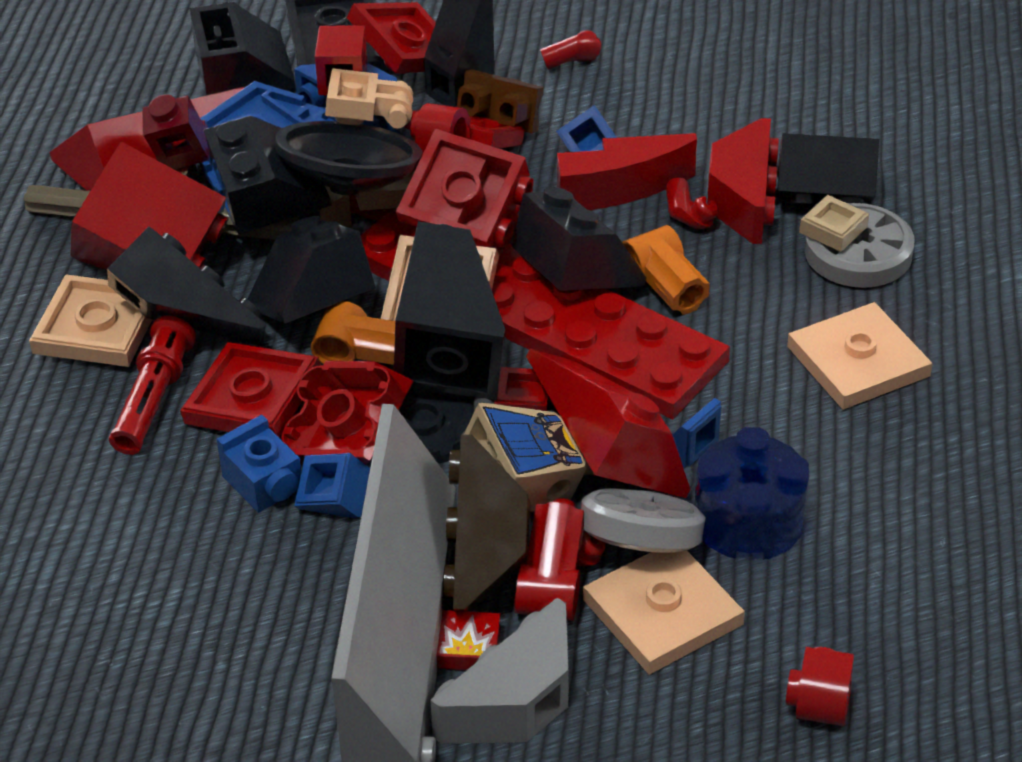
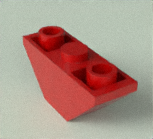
[707,118,779,244]

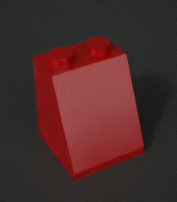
[70,142,229,270]

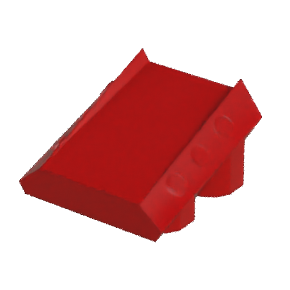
[281,361,413,465]

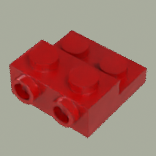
[396,129,534,249]

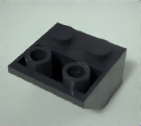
[189,2,295,96]

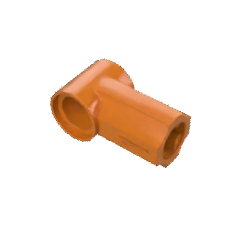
[622,225,710,315]
[311,301,395,365]

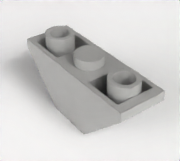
[430,598,568,744]

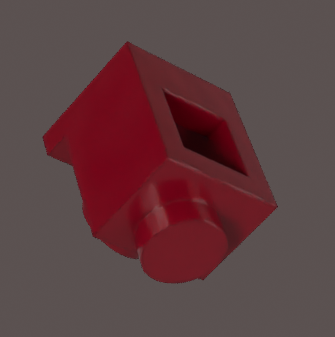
[143,94,209,170]

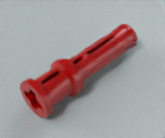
[108,316,196,455]

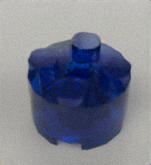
[694,427,810,560]

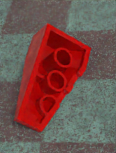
[49,87,244,191]
[526,348,691,498]

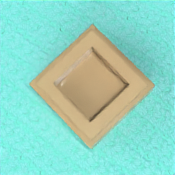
[799,195,869,252]

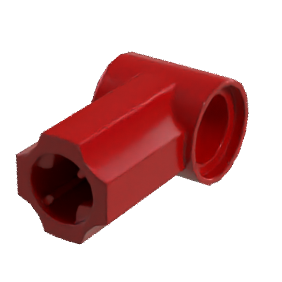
[515,501,584,622]

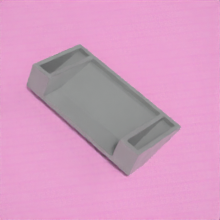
[332,404,457,762]

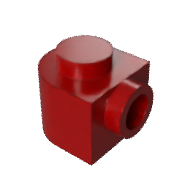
[410,103,470,155]
[786,647,854,727]

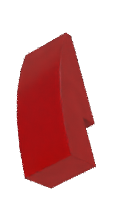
[557,133,697,211]

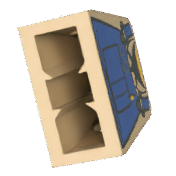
[464,403,594,512]

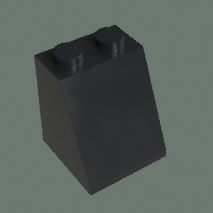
[393,221,505,401]

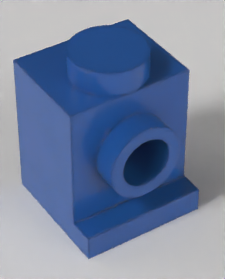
[217,415,301,513]

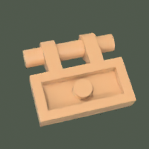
[325,68,413,129]

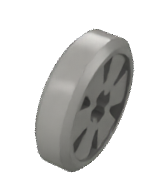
[804,203,915,287]
[581,488,705,553]

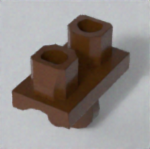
[457,69,544,134]

